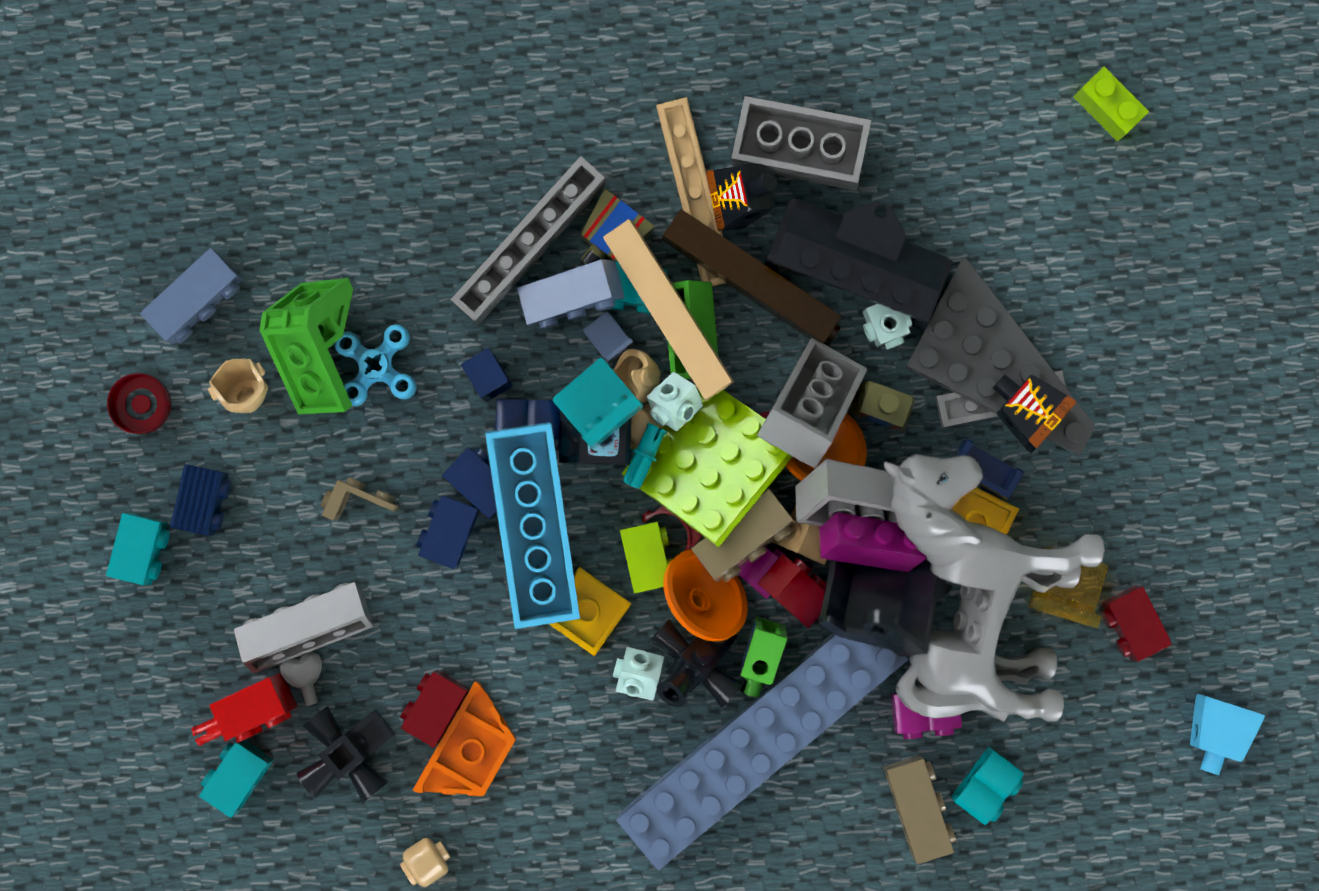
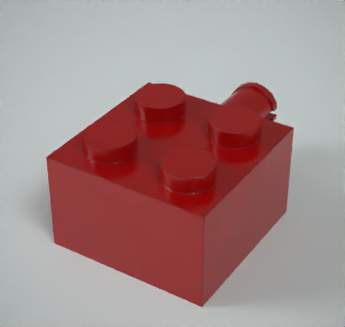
[191,673,298,746]

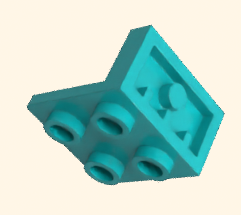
[553,358,644,449]

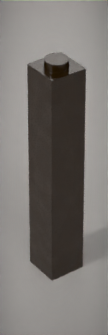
[661,209,841,343]

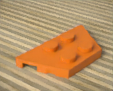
[413,681,517,796]

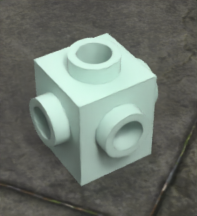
[863,304,912,350]
[647,372,703,431]
[613,647,664,701]

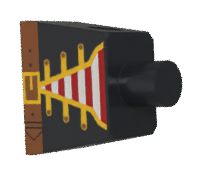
[706,165,777,231]
[992,374,1077,454]

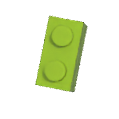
[1073,66,1149,142]
[620,522,673,594]

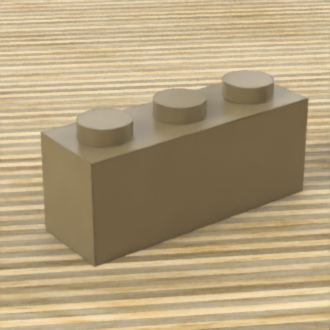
[691,489,795,582]
[883,755,956,865]

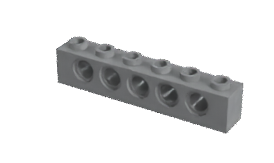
[450,156,606,325]

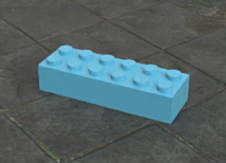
[485,422,580,629]

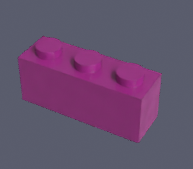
[819,513,927,572]

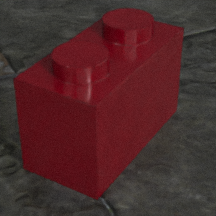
[757,554,827,629]
[1101,585,1173,662]
[400,669,470,748]

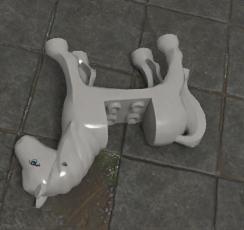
[884,455,1104,721]

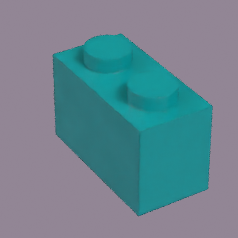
[106,513,170,585]
[199,740,274,818]

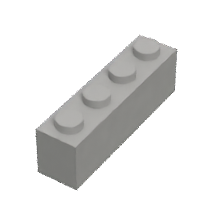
[234,582,374,674]

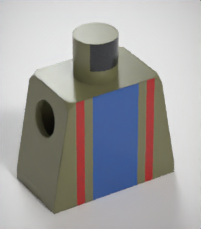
[580,189,654,265]
[847,381,915,433]

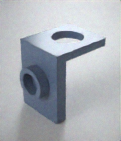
[583,311,634,364]

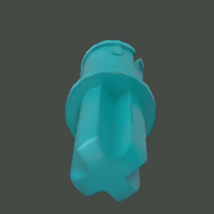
[623,423,667,488]

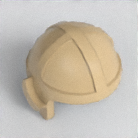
[613,349,662,404]
[208,359,268,413]

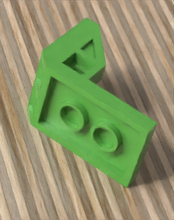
[260,278,353,414]

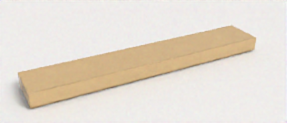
[656,97,726,287]
[603,219,734,400]

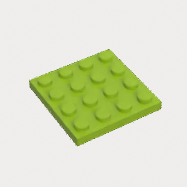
[621,386,793,548]

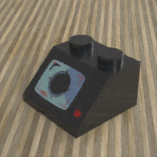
[558,410,632,465]

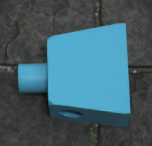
[1190,694,1265,775]

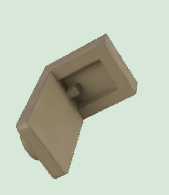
[321,477,401,521]

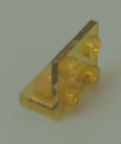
[1028,547,1108,628]

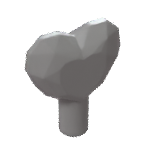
[280,651,322,706]

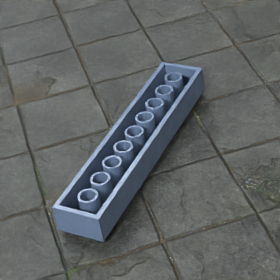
[616,633,908,871]

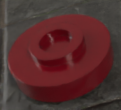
[107,373,171,434]

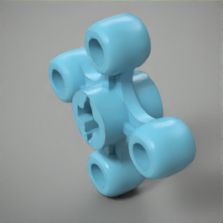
[334,324,417,406]

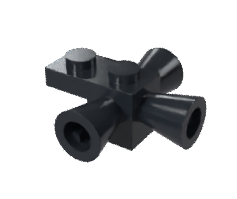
[648,619,742,707]
[297,706,396,803]

